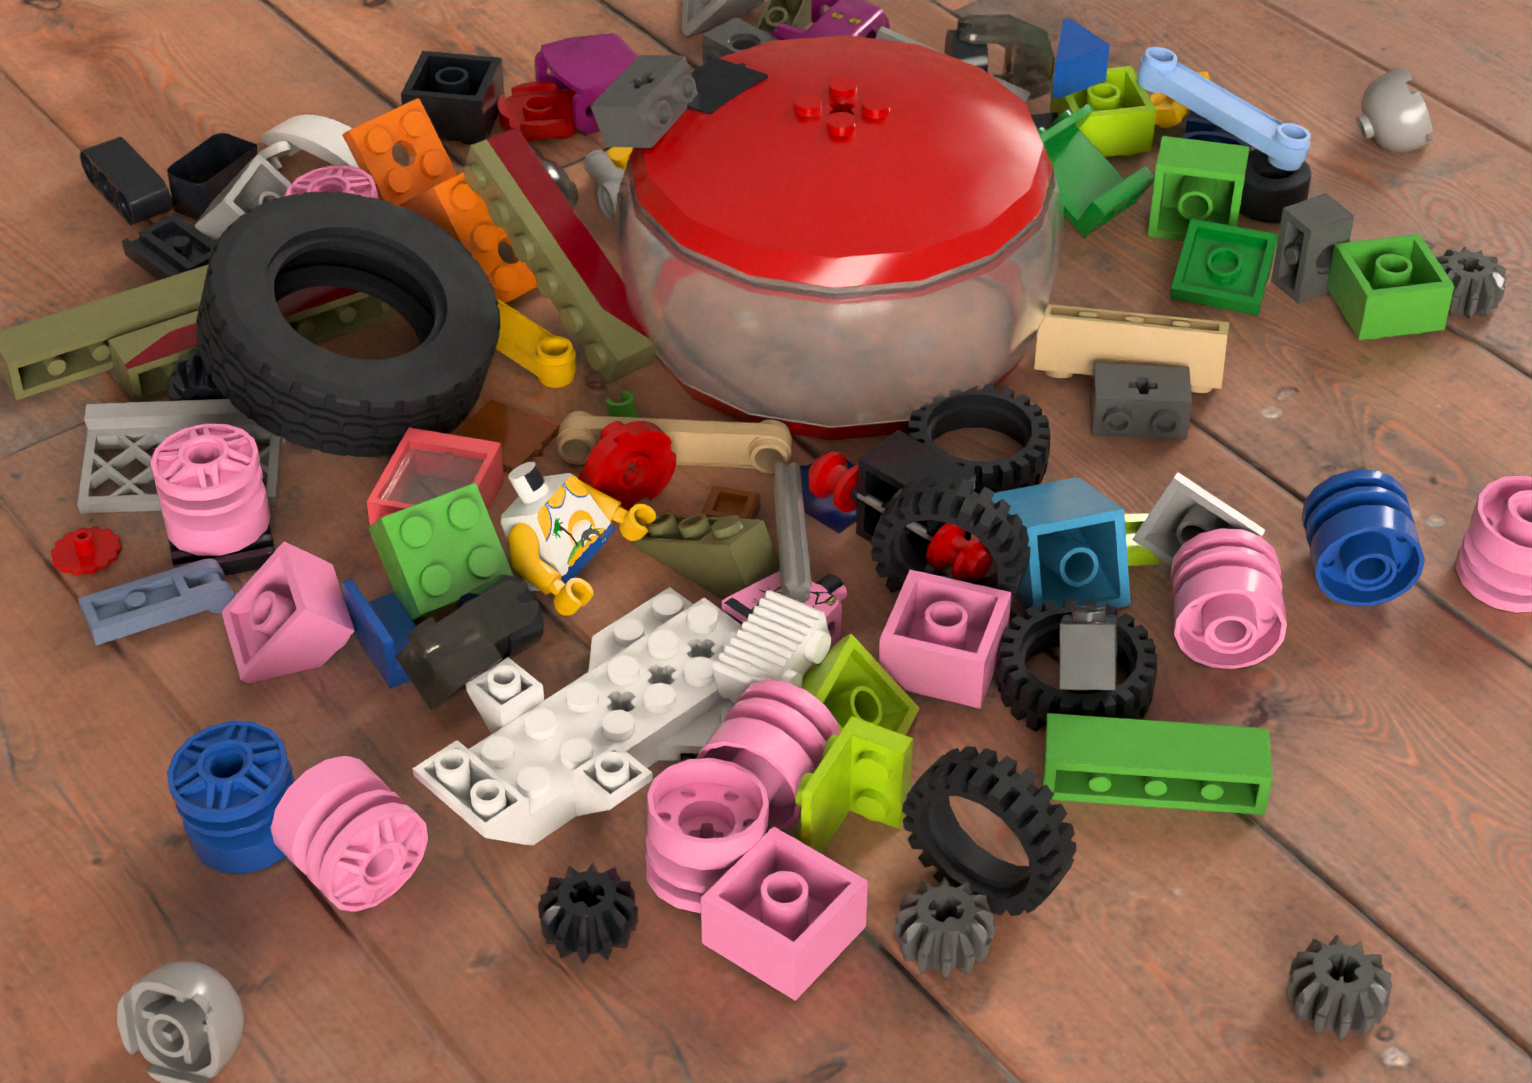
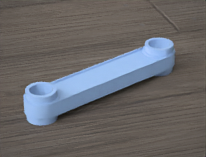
[1137,47,1311,171]

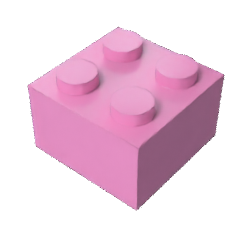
[879,570,1012,709]
[701,826,868,1001]

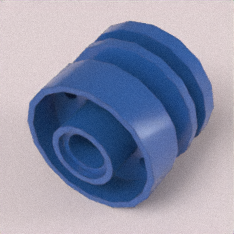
[1301,470,1425,606]
[167,721,296,874]

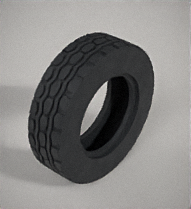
[196,191,500,457]

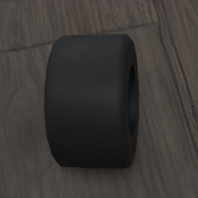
[1239,149,1311,223]

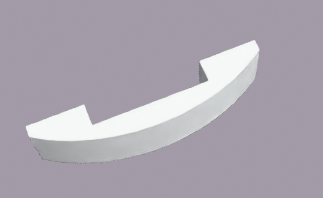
[261,115,359,168]

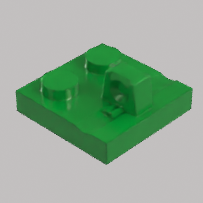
[1170,218,1279,316]

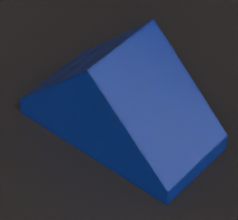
[1052,19,1110,98]

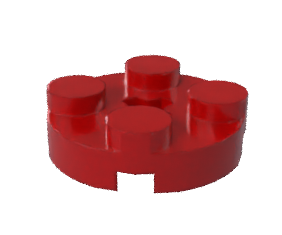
[498,81,576,143]
[578,421,676,511]

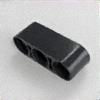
[80,137,173,225]

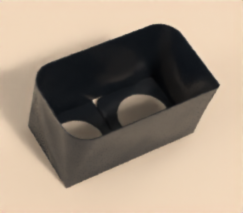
[167,133,258,221]

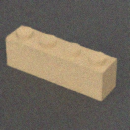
[1034,304,1230,393]

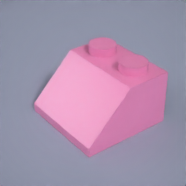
[221,542,355,684]

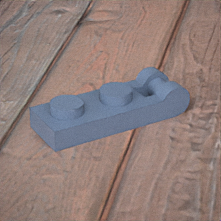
[78,558,235,645]

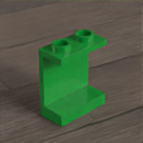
[1037,104,1155,237]

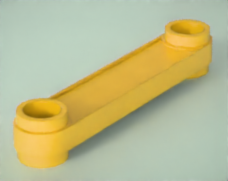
[496,298,577,388]

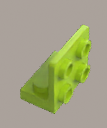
[796,716,914,854]

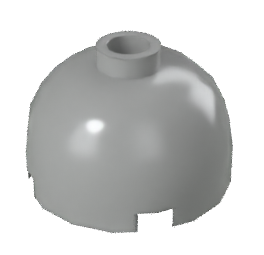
[1357,67,1433,153]
[117,962,245,1083]

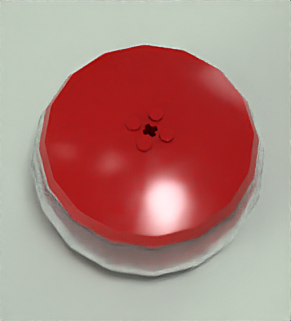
[614,35,1065,440]

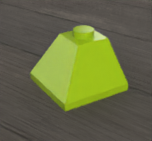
[801,634,920,735]

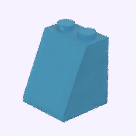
[991,477,1131,612]

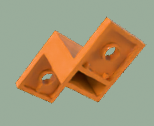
[342,98,538,304]

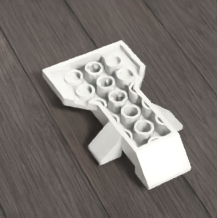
[413,587,742,846]

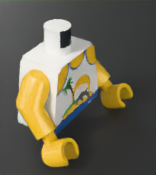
[500,462,656,616]

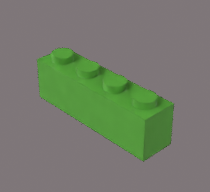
[1042,713,1272,815]

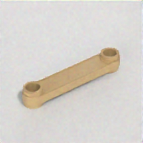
[556,411,793,474]

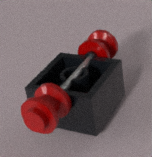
[808,430,993,583]

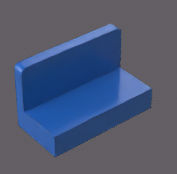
[342,578,438,688]

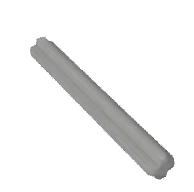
[773,461,812,603]

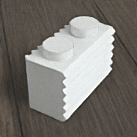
[712,590,831,703]

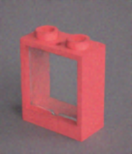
[366,427,504,539]

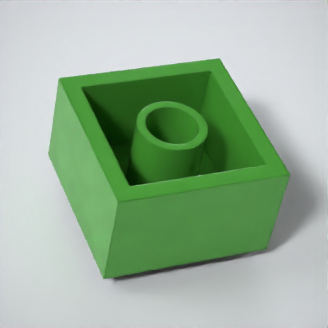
[1148,136,1249,241]
[1327,234,1454,340]
[368,483,514,621]

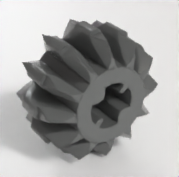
[1436,247,1506,318]
[894,876,996,980]
[1286,934,1392,1041]

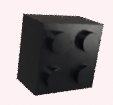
[401,51,505,144]

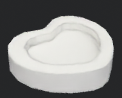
[259,141,292,170]

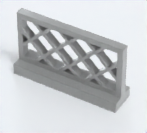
[77,399,286,514]

